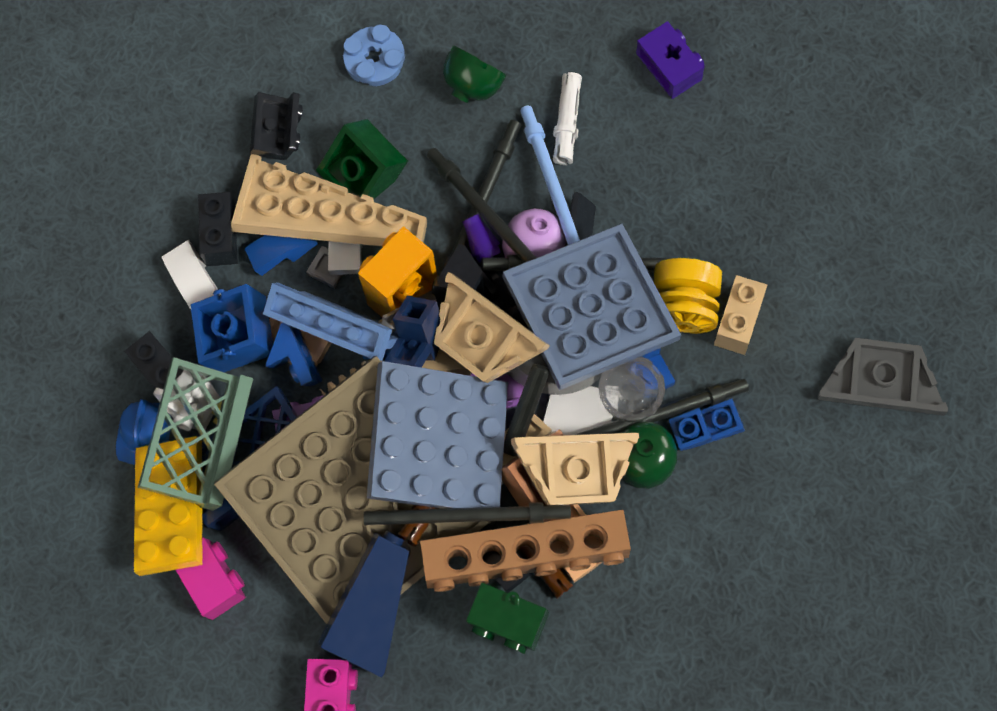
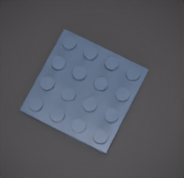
[503,224,681,391]
[366,361,508,509]

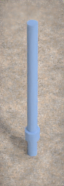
[520,105,580,245]

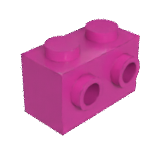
[176,537,246,620]
[304,659,358,711]

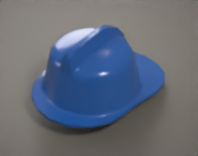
[116,399,172,465]

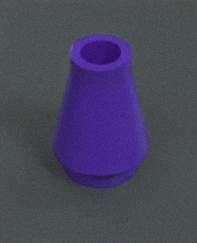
[462,214,501,263]

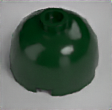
[443,46,507,103]
[620,421,677,489]

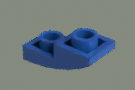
[245,235,318,276]
[669,399,745,451]

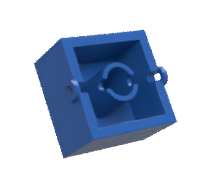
[190,284,273,372]

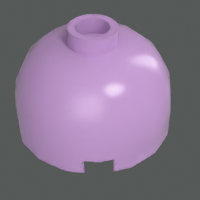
[502,208,566,258]

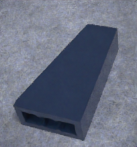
[318,531,409,678]

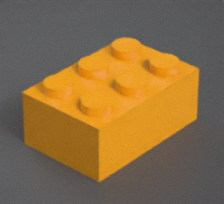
[358,226,438,317]

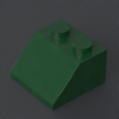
[316,119,408,200]

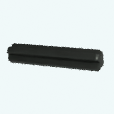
[503,364,549,457]

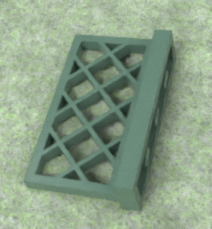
[138,357,253,511]

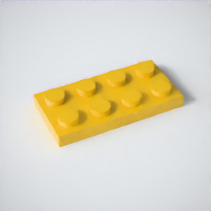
[134,436,202,576]

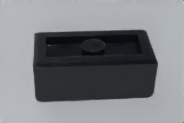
[565,192,596,246]

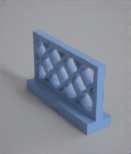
[263,283,399,361]

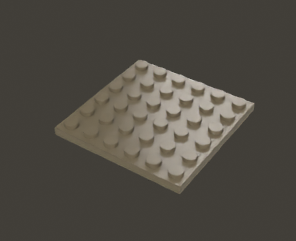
[214,356,491,624]

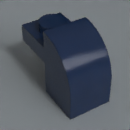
[384,295,440,368]

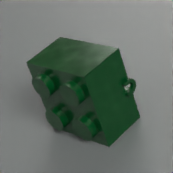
[466,583,549,654]

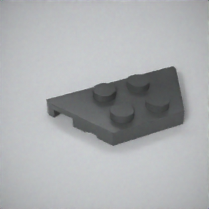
[818,338,948,416]

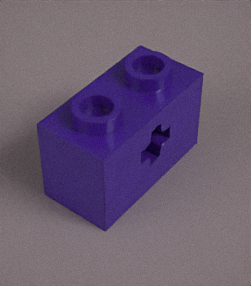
[636,21,705,99]

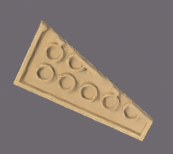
[231,154,427,246]

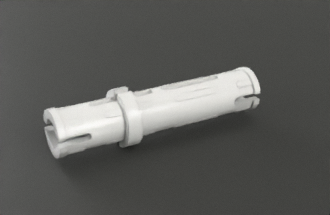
[553,72,582,165]

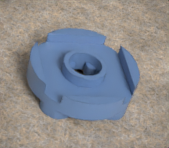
[343,25,405,86]

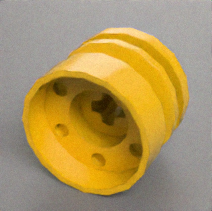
[653,258,722,334]

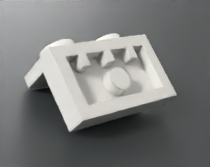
[153,370,221,431]

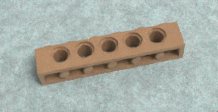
[420,510,631,592]

